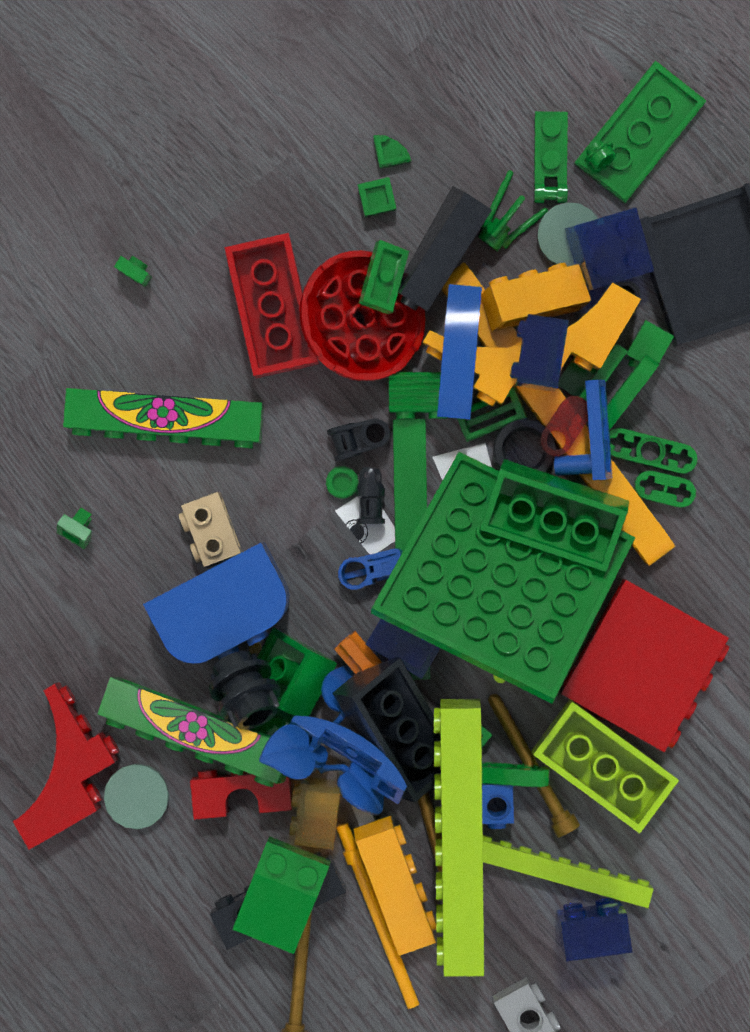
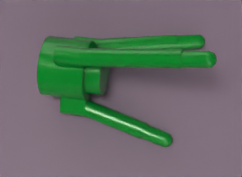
[477,170,548,252]

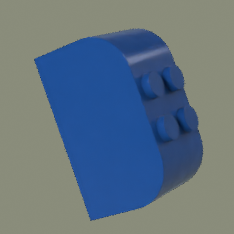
[143,542,290,664]

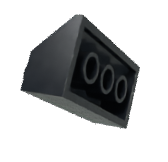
[332,657,441,803]

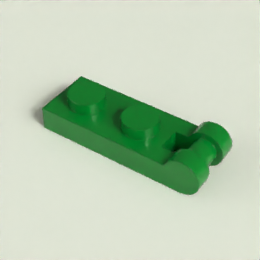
[534,111,568,203]

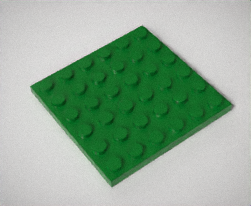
[371,452,635,704]

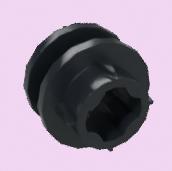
[209,651,281,730]

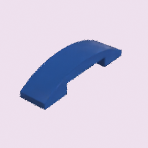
[437,284,482,420]
[290,716,407,804]

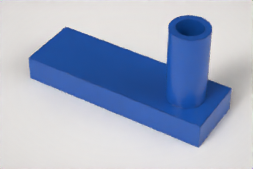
[554,380,613,480]

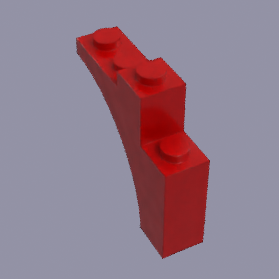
[13,682,119,850]

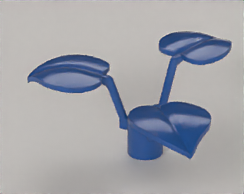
[259,665,384,815]

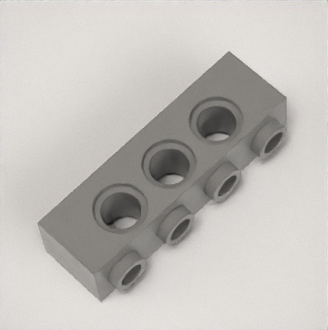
[492,977,562,1032]

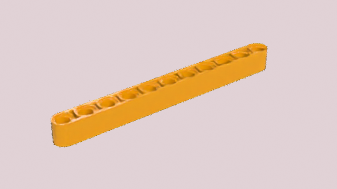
[441,262,675,566]

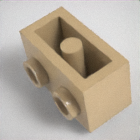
[179,492,243,567]

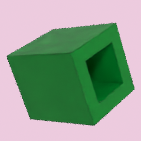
[624,320,674,369]

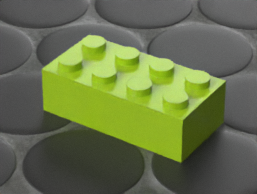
[531,699,679,833]

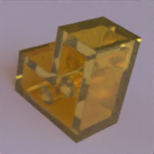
[289,777,341,850]

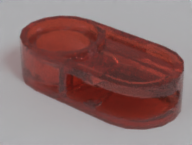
[540,396,588,456]

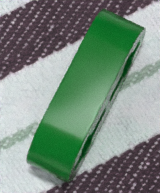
[633,471,696,507]

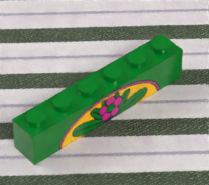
[63,388,264,449]
[97,677,287,787]

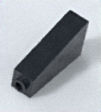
[398,186,492,311]

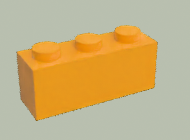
[481,263,591,332]

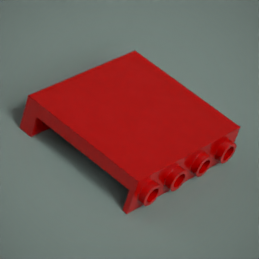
[559,579,730,752]

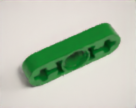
[607,354,660,431]
[609,428,697,474]
[482,761,550,787]

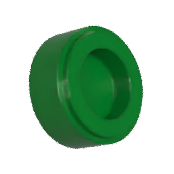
[326,466,359,499]

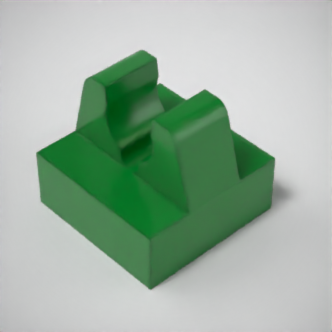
[57,508,92,549]

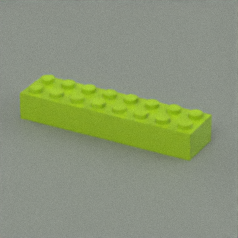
[434,699,484,976]

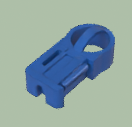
[338,548,403,590]

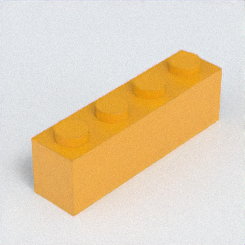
[353,816,436,956]

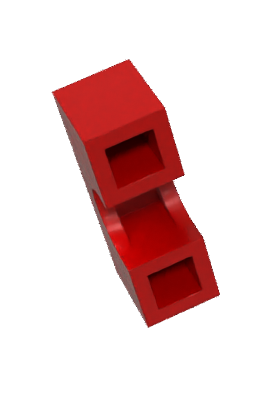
[190,769,293,820]

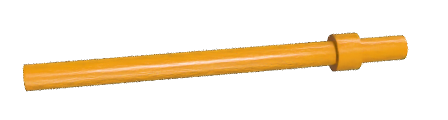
[336,822,420,1009]

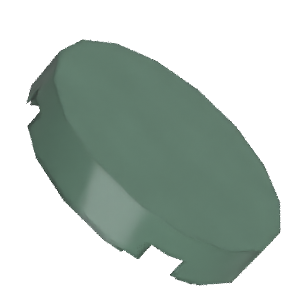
[537,202,602,267]
[104,763,170,829]

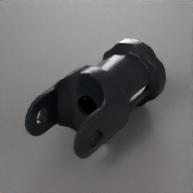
[356,467,385,524]

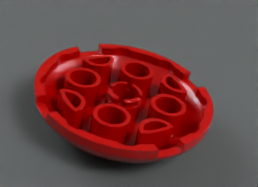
[300,250,426,381]

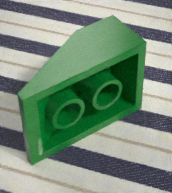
[232,836,331,954]

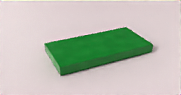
[574,60,706,204]

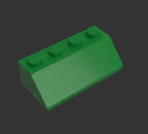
[480,459,629,572]

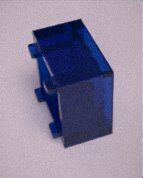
[510,314,569,392]

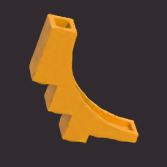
[423,282,641,407]

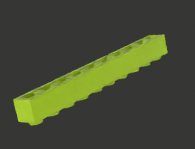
[483,835,654,908]

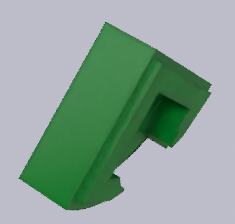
[373,135,411,169]

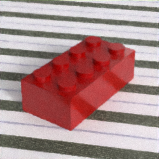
[224,233,319,379]

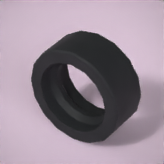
[493,419,556,473]

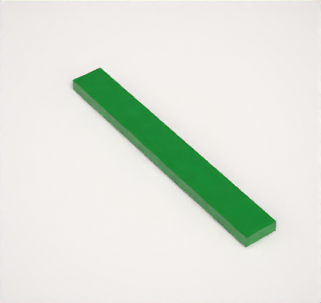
[393,419,431,680]

